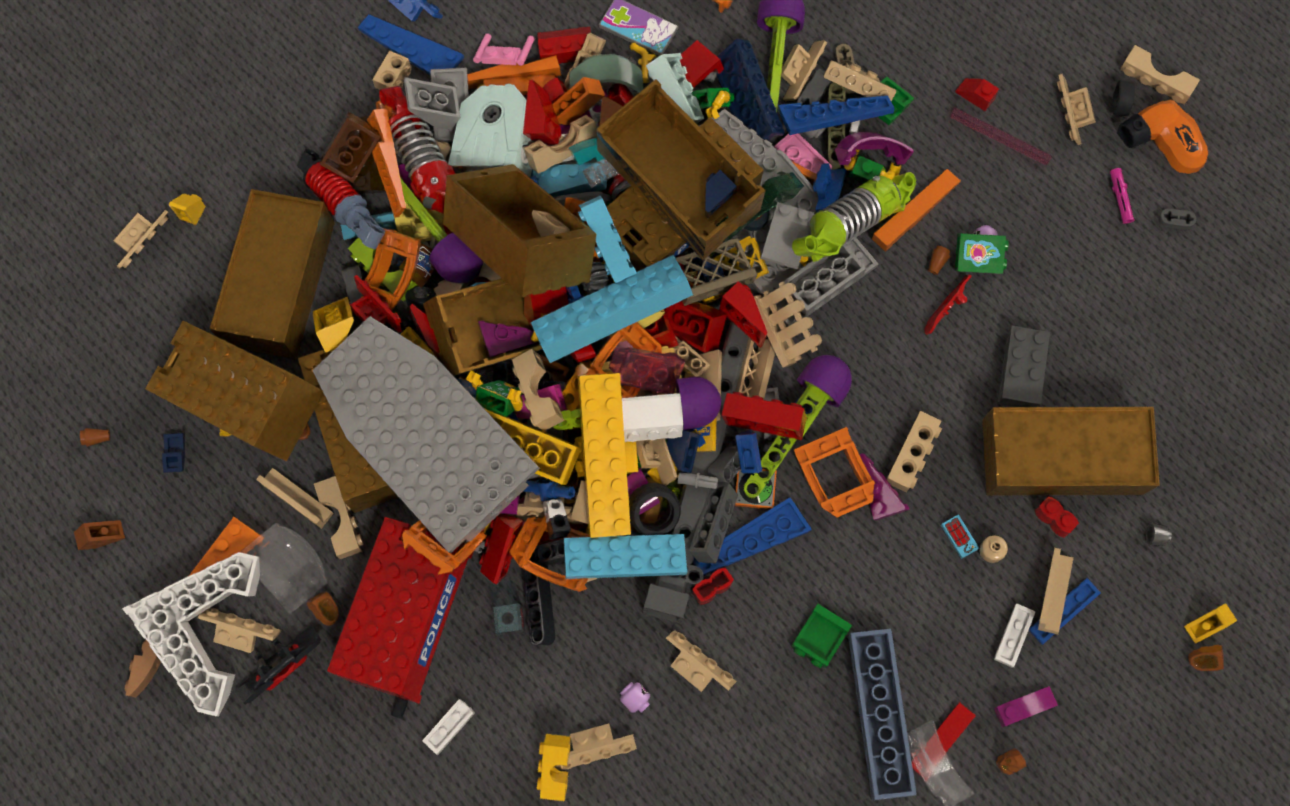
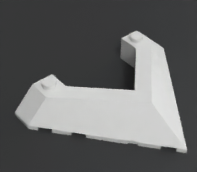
[122,552,260,716]

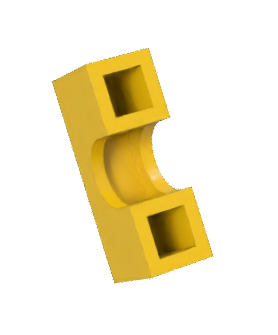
[537,734,571,801]

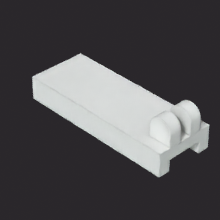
[422,699,475,755]

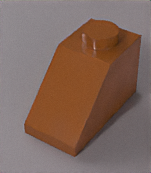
[74,520,125,550]

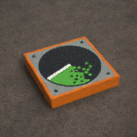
[735,469,777,509]

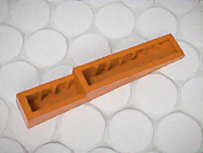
[468,55,561,89]
[367,109,406,217]
[872,169,961,252]

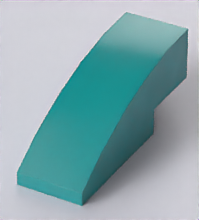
[568,138,606,166]

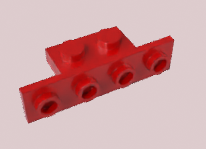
[350,275,402,333]

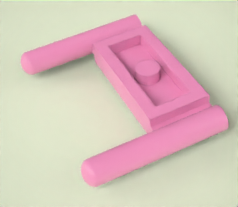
[473,34,535,65]

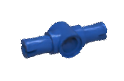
[524,477,575,502]

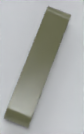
[826,82,845,170]

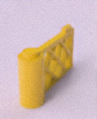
[690,236,769,304]

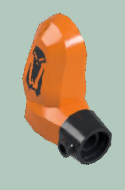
[1118,100,1208,174]

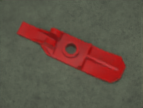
[924,274,972,335]

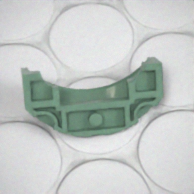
[569,54,644,93]

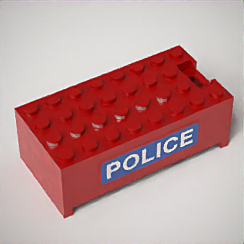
[327,517,474,704]

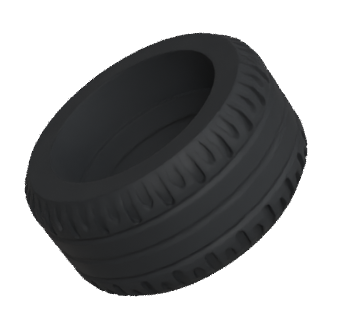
[629,483,681,535]

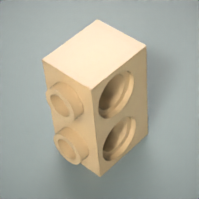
[373,51,411,90]

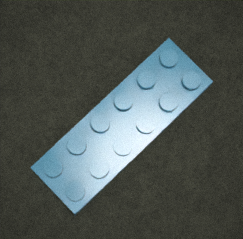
[564,534,687,579]

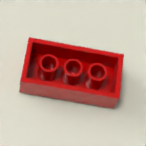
[722,391,807,440]

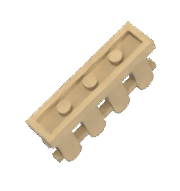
[754,281,822,368]

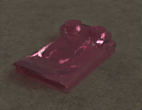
[609,347,685,394]

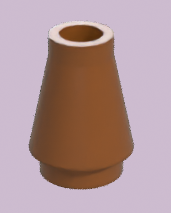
[928,246,950,275]
[80,428,110,447]

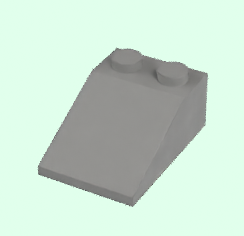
[404,77,461,130]
[761,202,814,269]

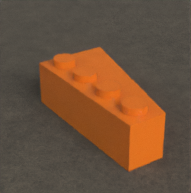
[189,517,270,576]

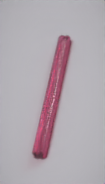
[950,108,1052,165]

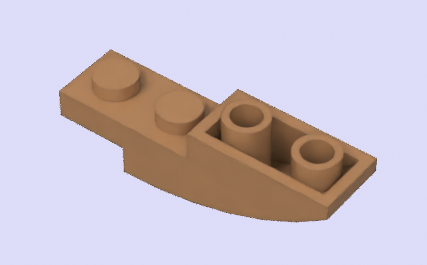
[125,640,161,698]

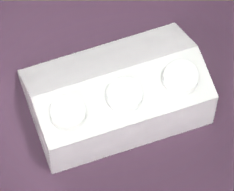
[622,393,683,442]

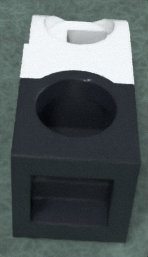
[543,499,571,540]

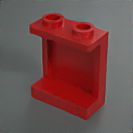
[680,40,724,88]

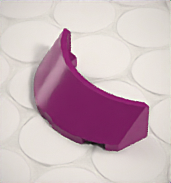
[835,132,914,165]

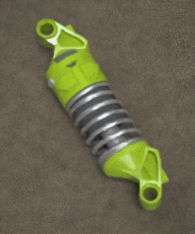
[792,172,916,262]

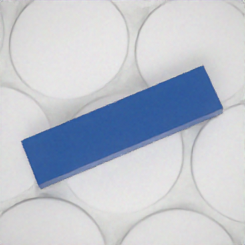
[1029,578,1101,645]

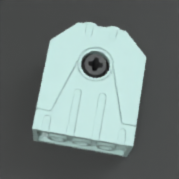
[448,84,534,178]

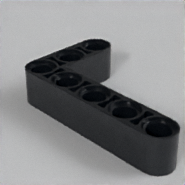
[522,540,565,646]

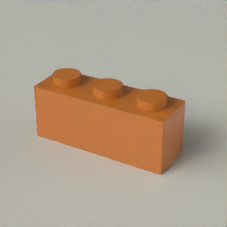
[552,77,605,125]

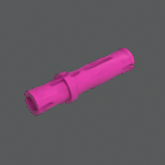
[1110,168,1135,224]

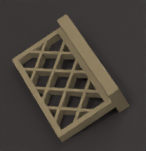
[676,238,757,306]

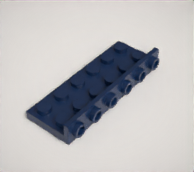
[716,39,785,141]

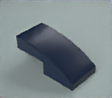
[162,433,185,473]

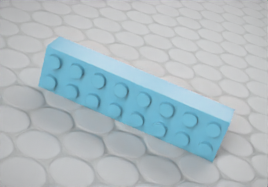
[531,255,693,363]

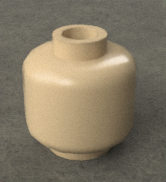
[979,535,1008,563]

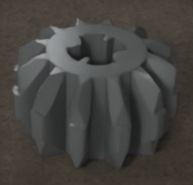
[582,261,609,295]

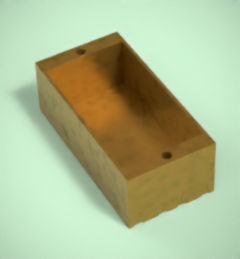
[443,164,597,298]
[210,189,335,359]
[982,407,1160,495]

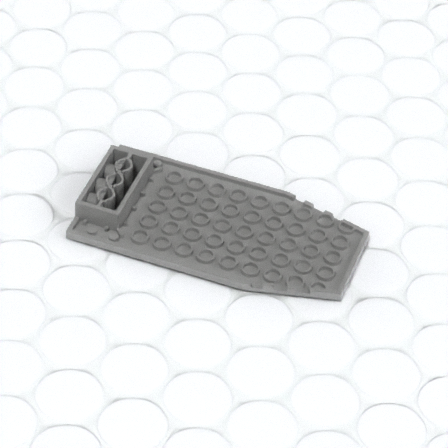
[699,109,878,327]
[313,317,540,553]

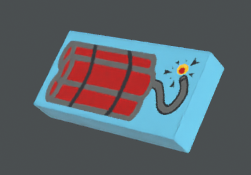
[941,515,979,559]

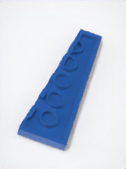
[358,14,464,76]
[778,95,894,135]
[693,497,812,576]

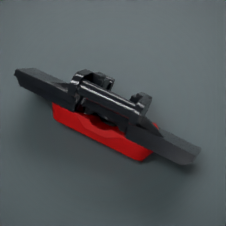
[236,625,322,705]

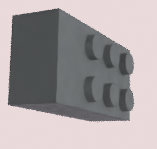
[998,326,1050,407]

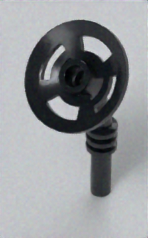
[493,361,567,390]

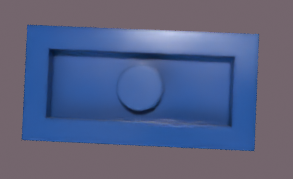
[735,429,762,473]

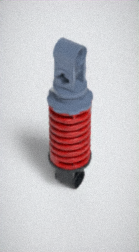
[297,149,385,249]

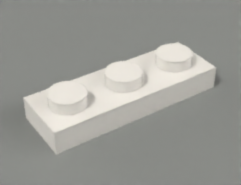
[994,604,1035,668]

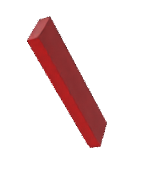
[911,702,976,779]

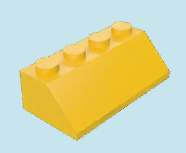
[312,297,354,353]

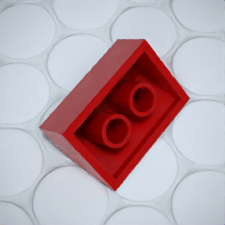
[538,27,591,63]
[479,513,524,584]

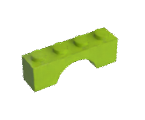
[348,237,418,301]

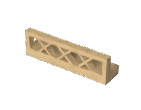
[736,338,775,400]
[256,468,333,529]
[1038,548,1073,634]

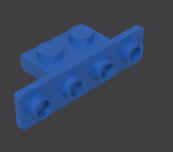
[388,0,443,22]
[813,163,847,213]

